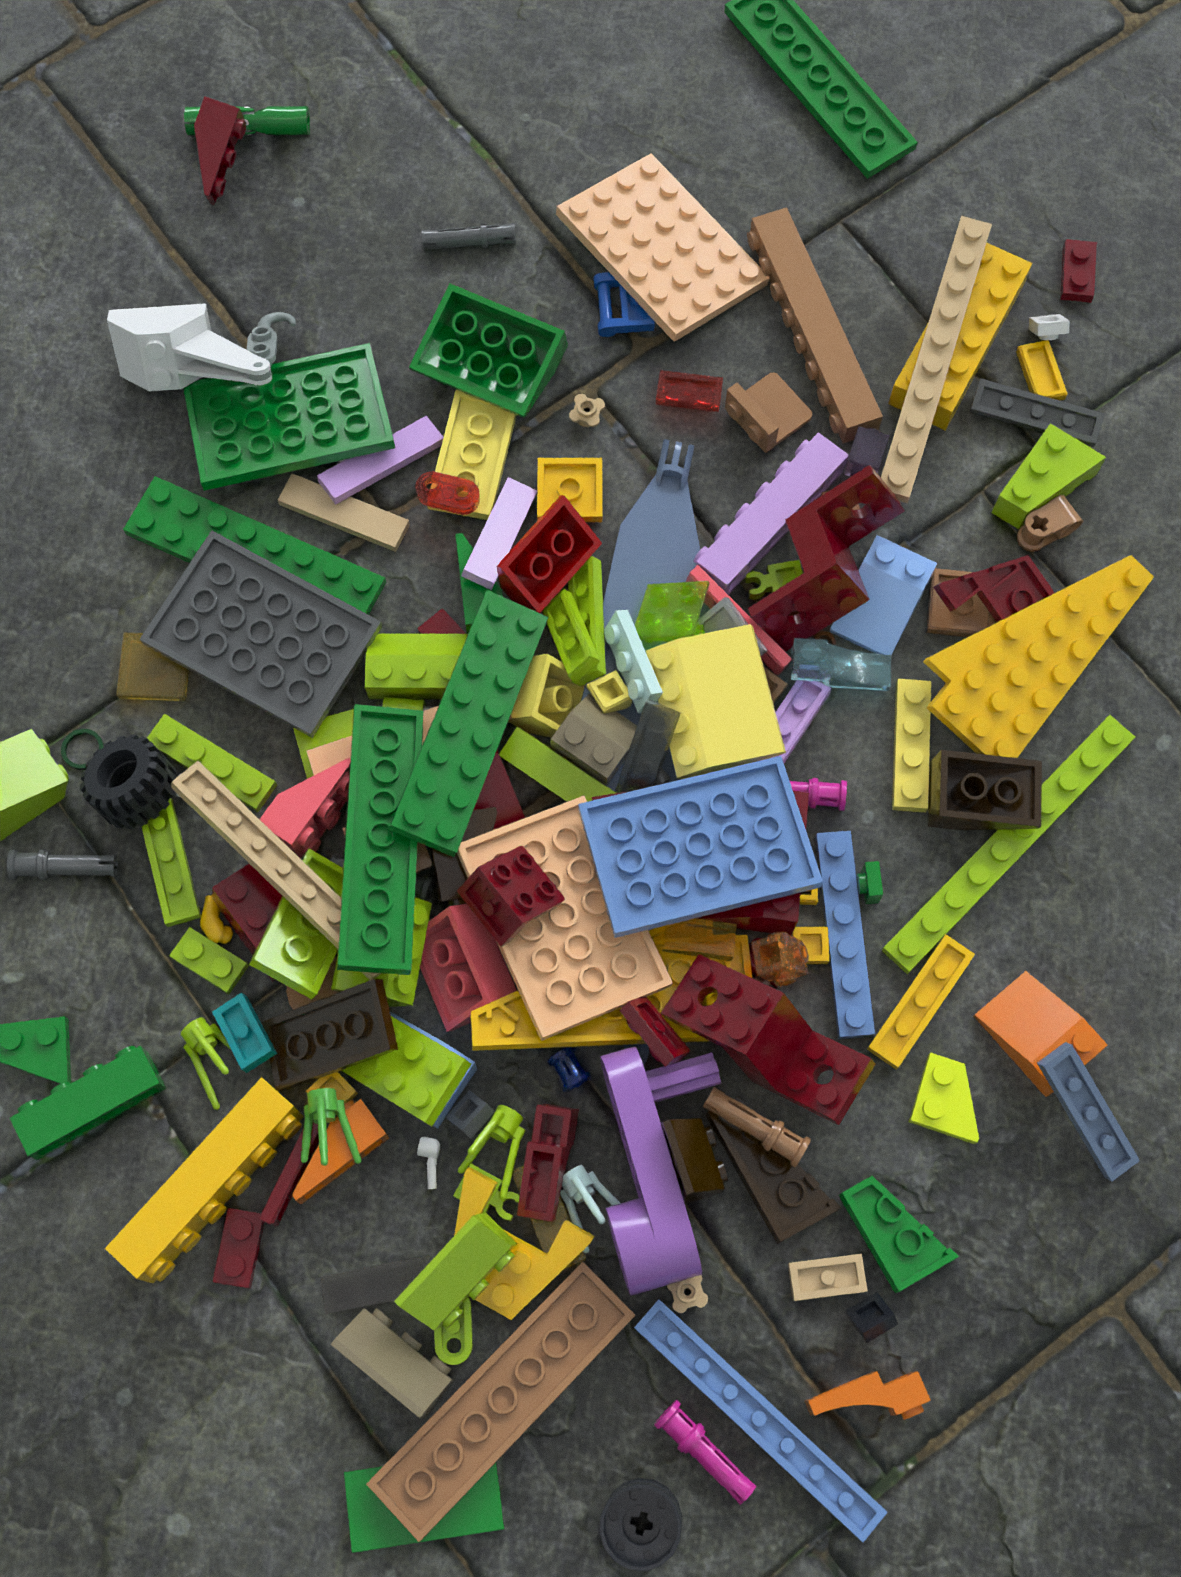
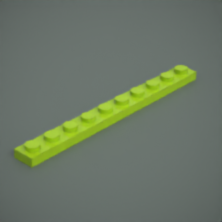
[882,715,1135,975]

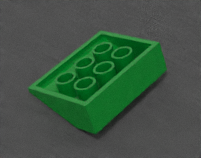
[409,283,568,418]

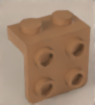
[725,373,812,453]

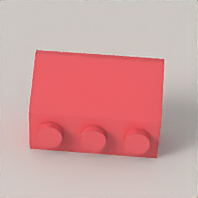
[420,904,517,1032]

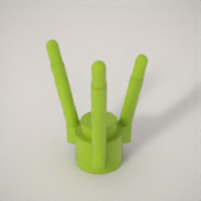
[180,1017,231,1110]
[458,1105,526,1200]

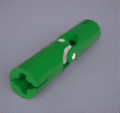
[184,106,310,135]

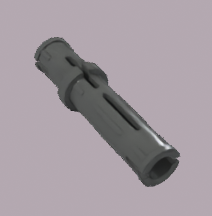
[422,223,516,251]

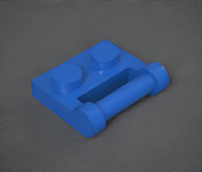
[593,272,655,337]

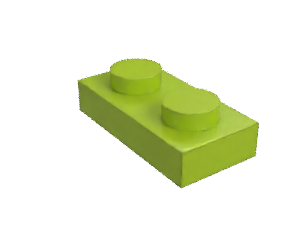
[169,927,249,995]

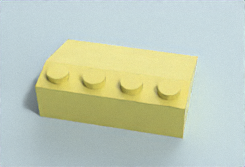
[646,624,786,779]

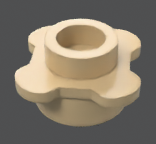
[569,394,605,427]
[667,1275,708,1313]

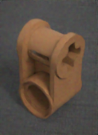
[1017,495,1083,552]

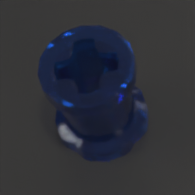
[547,1047,592,1093]

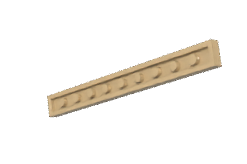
[881,216,992,504]

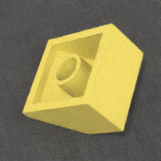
[508,654,585,738]

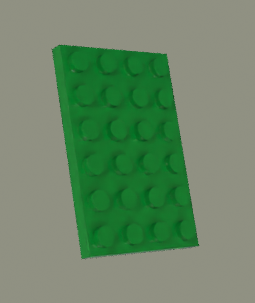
[183,343,395,491]

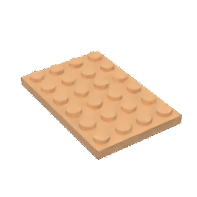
[556,153,770,342]
[457,796,673,1041]

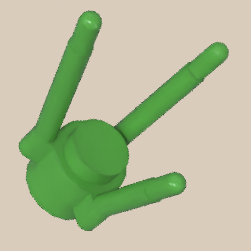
[301,1088,362,1166]

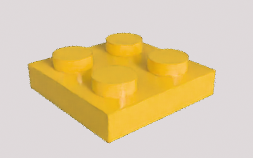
[537,458,602,522]

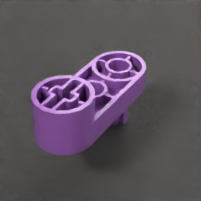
[600,1046,721,1296]

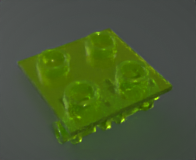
[635,581,709,643]

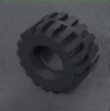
[80,734,177,829]

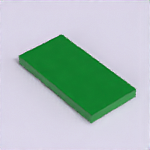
[344,1462,505,1553]

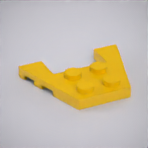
[454,1167,595,1320]

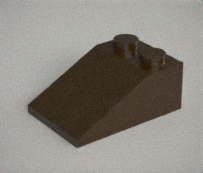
[928,750,1042,830]
[662,1118,728,1205]

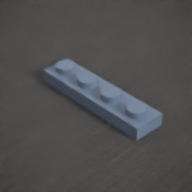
[1037,1042,1140,1182]

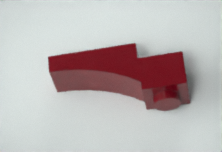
[517,1103,579,1222]

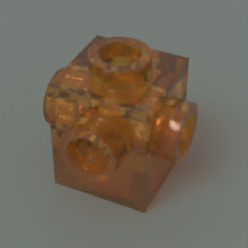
[752,932,809,986]

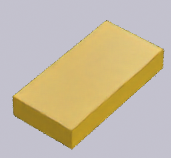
[1016,340,1068,401]

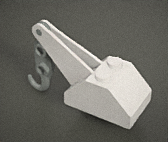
[107,304,296,391]

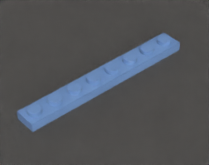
[634,1300,888,1542]

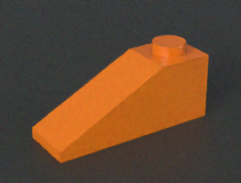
[292,1099,389,1204]

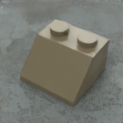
[550,693,645,786]

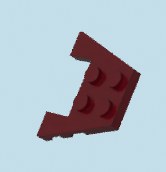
[933,555,1055,622]

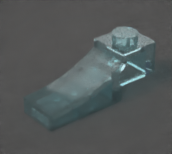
[791,638,891,691]

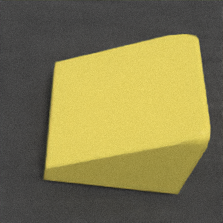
[586,670,632,714]

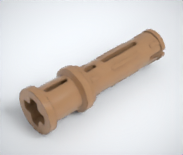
[703,1087,811,1167]

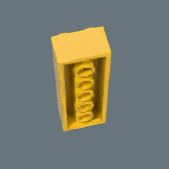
[888,243,1032,431]
[105,1077,304,1283]

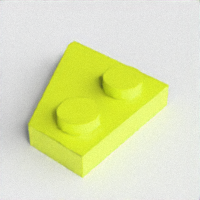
[909,1052,979,1144]

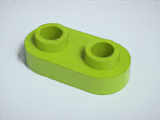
[434,1297,473,1365]

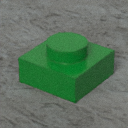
[856,861,883,904]

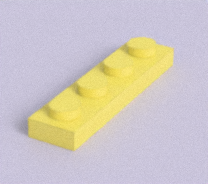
[892,679,931,813]

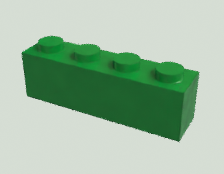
[9,1046,166,1160]

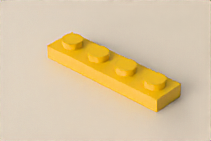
[867,934,975,1070]

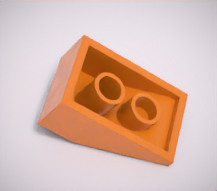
[974,971,1108,1097]

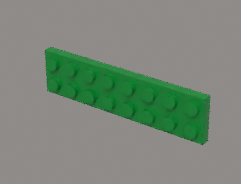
[724,0,917,179]
[123,476,386,615]
[389,590,548,857]
[337,704,424,975]

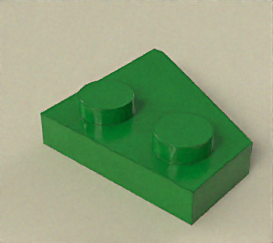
[0,1016,71,1084]

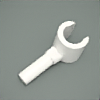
[417,1137,440,1189]

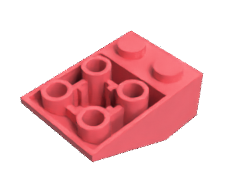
[260,758,351,859]

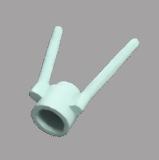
[560,1165,620,1253]

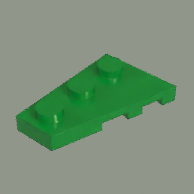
[838,1176,959,1294]

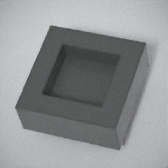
[446,1090,495,1139]

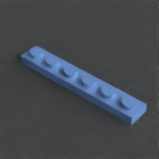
[815,831,875,1039]

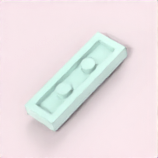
[604,610,663,713]

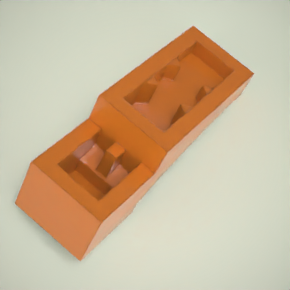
[805,1371,931,1420]

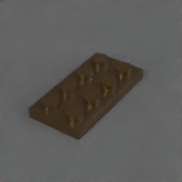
[262,979,398,1091]

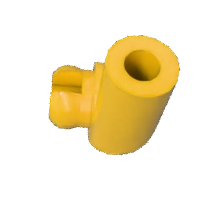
[200,895,233,944]

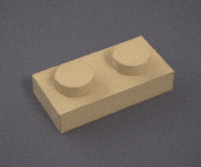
[788,1254,868,1301]

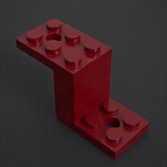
[748,465,905,652]
[661,954,876,1125]

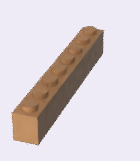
[747,207,883,443]

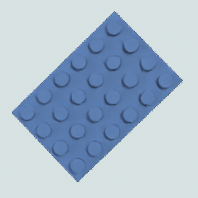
[578,756,823,938]

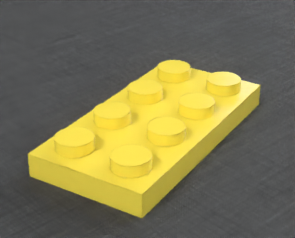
[427,390,517,520]

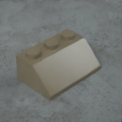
[331,1308,454,1418]

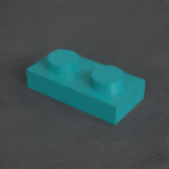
[212,993,277,1073]

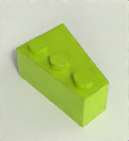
[991,423,1106,529]

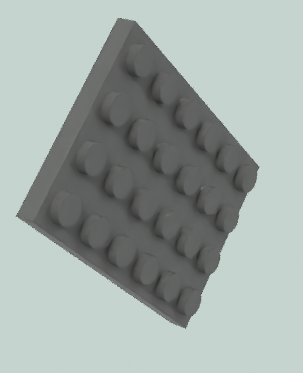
[140,530,383,738]

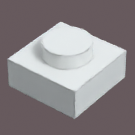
[1029,314,1069,340]

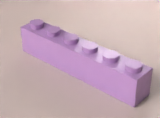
[694,432,849,595]

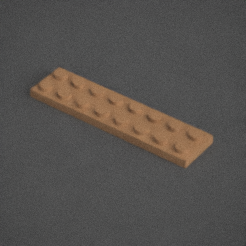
[366,1262,635,1542]

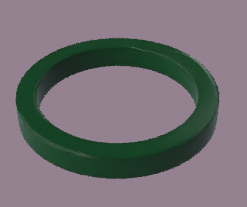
[61,729,104,770]

